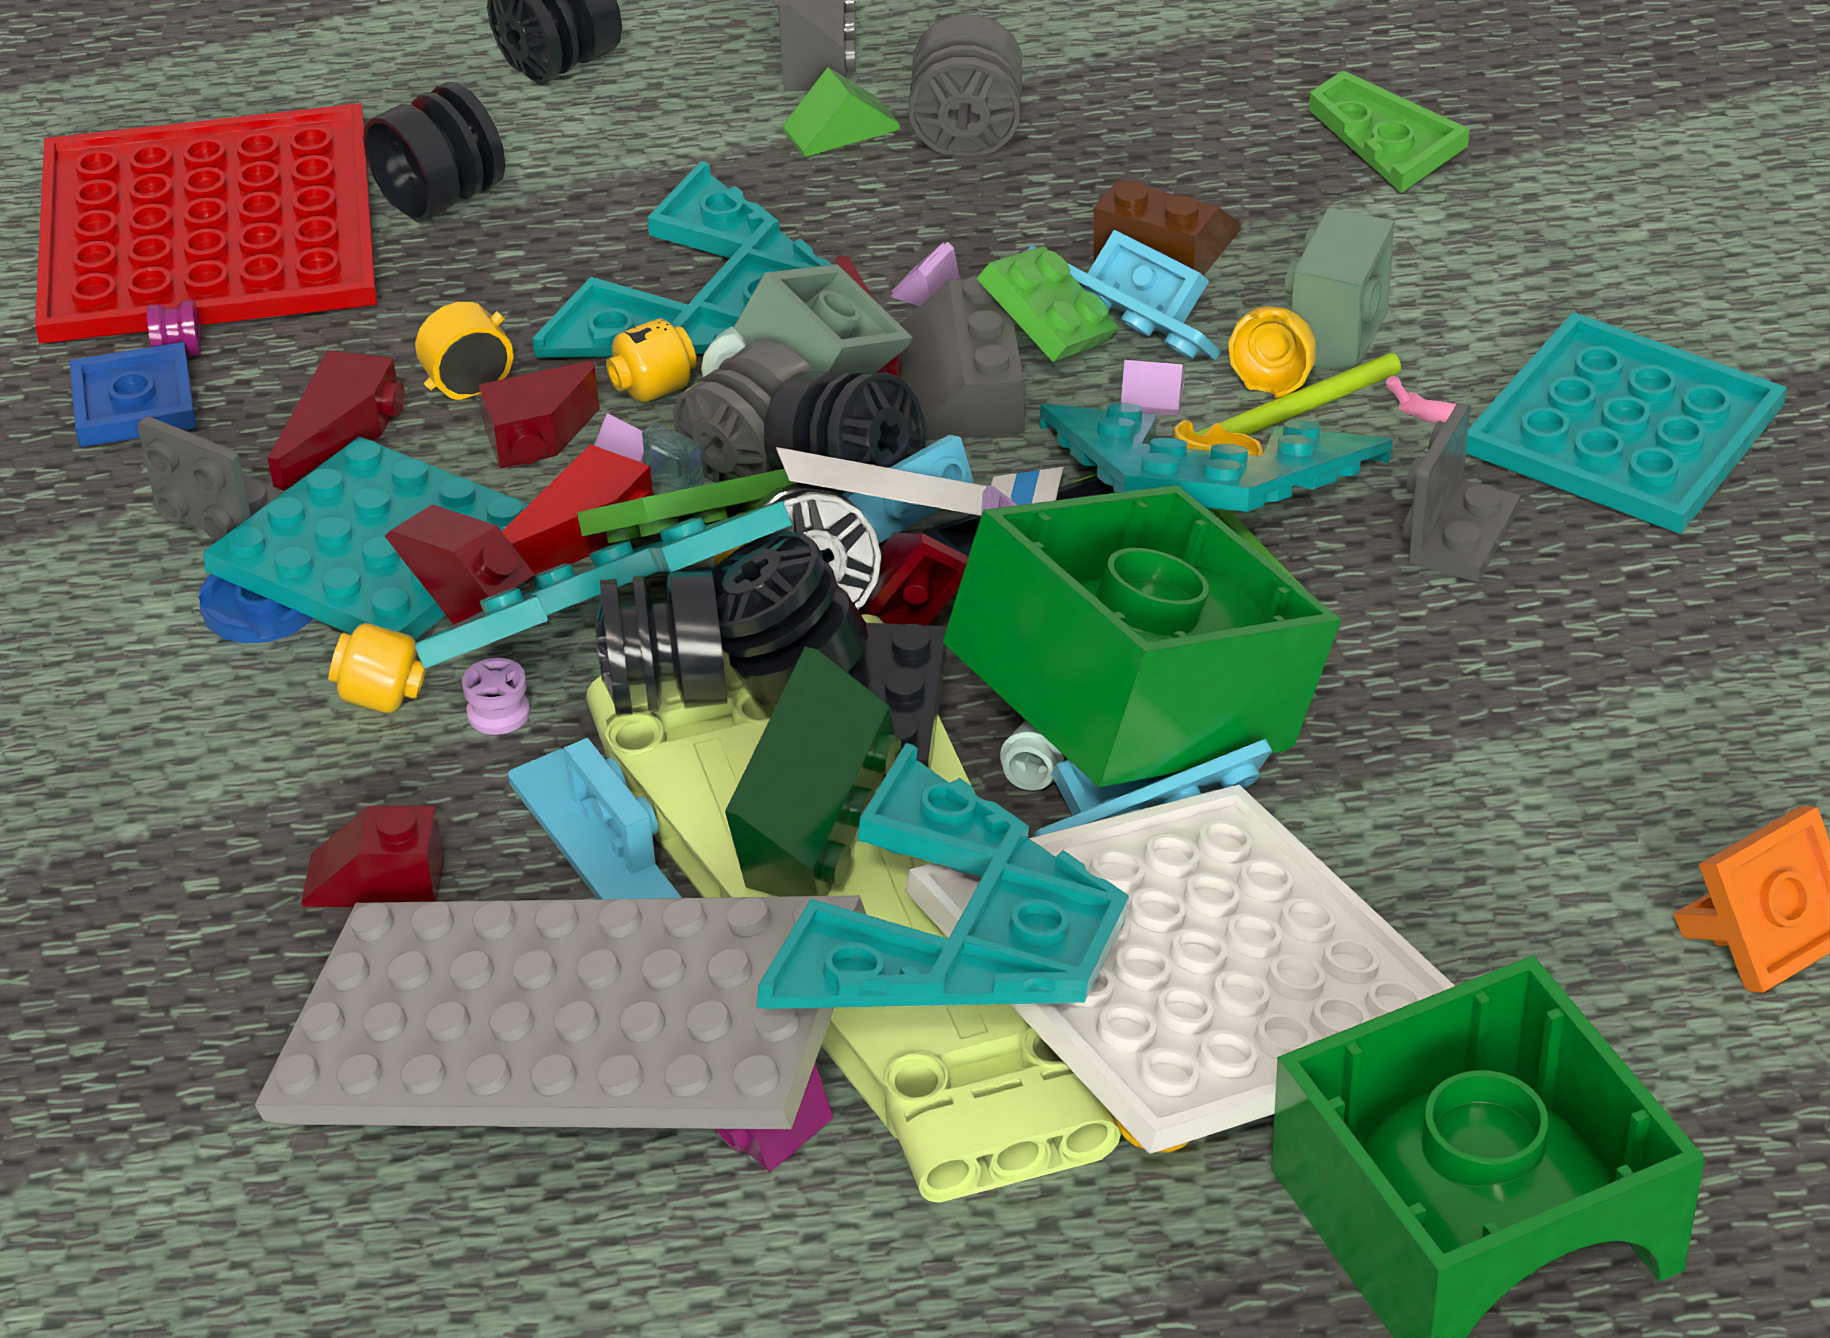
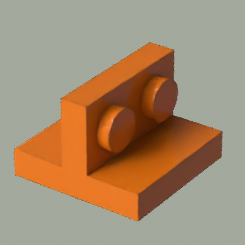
[1673,806,1830,993]

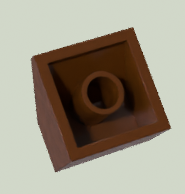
[1094,179,1241,276]

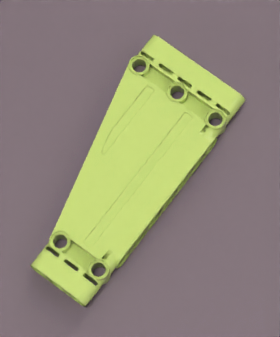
[586,614,1121,1203]

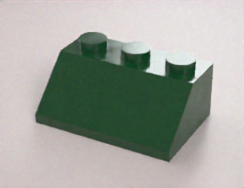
[725,647,901,897]

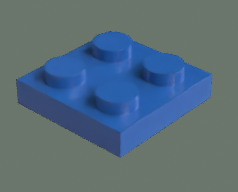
[69,342,197,447]

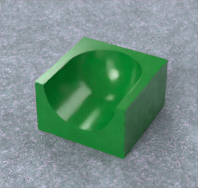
[943,485,1342,787]
[1271,955,1705,1338]

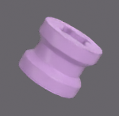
[462,657,530,735]

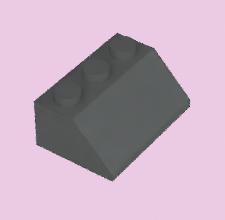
[778,0,856,92]
[900,275,1025,440]

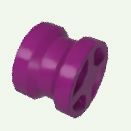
[147,300,201,357]

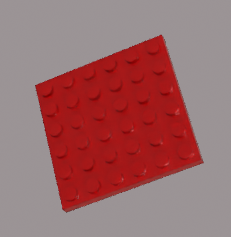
[35,103,377,344]

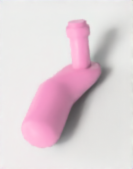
[1386,376,1456,423]

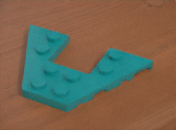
[532,161,832,358]
[1039,403,1393,512]
[414,501,792,669]
[756,743,1129,1009]

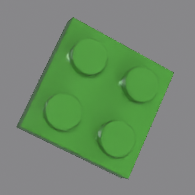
[976,246,1119,362]

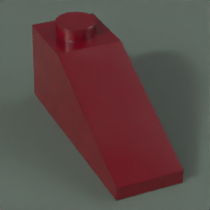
[267,350,405,491]

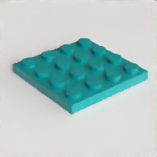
[1466,312,1787,534]
[203,436,529,640]

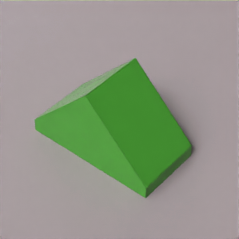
[782,67,900,157]

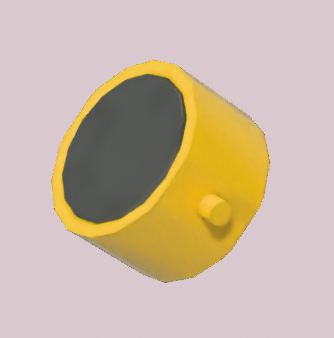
[415,302,514,400]

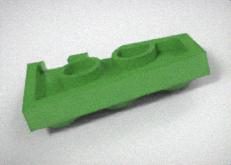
[1309,70,1470,193]

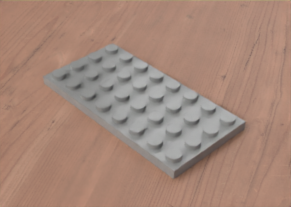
[255,895,867,1129]

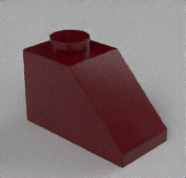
[478,360,600,469]
[384,504,535,625]
[858,532,969,625]
[301,805,444,907]

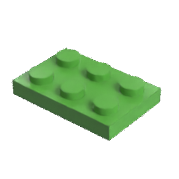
[577,469,797,543]

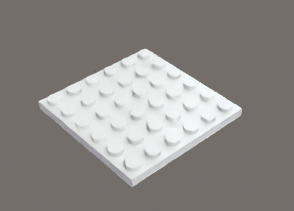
[905,785,1455,1154]

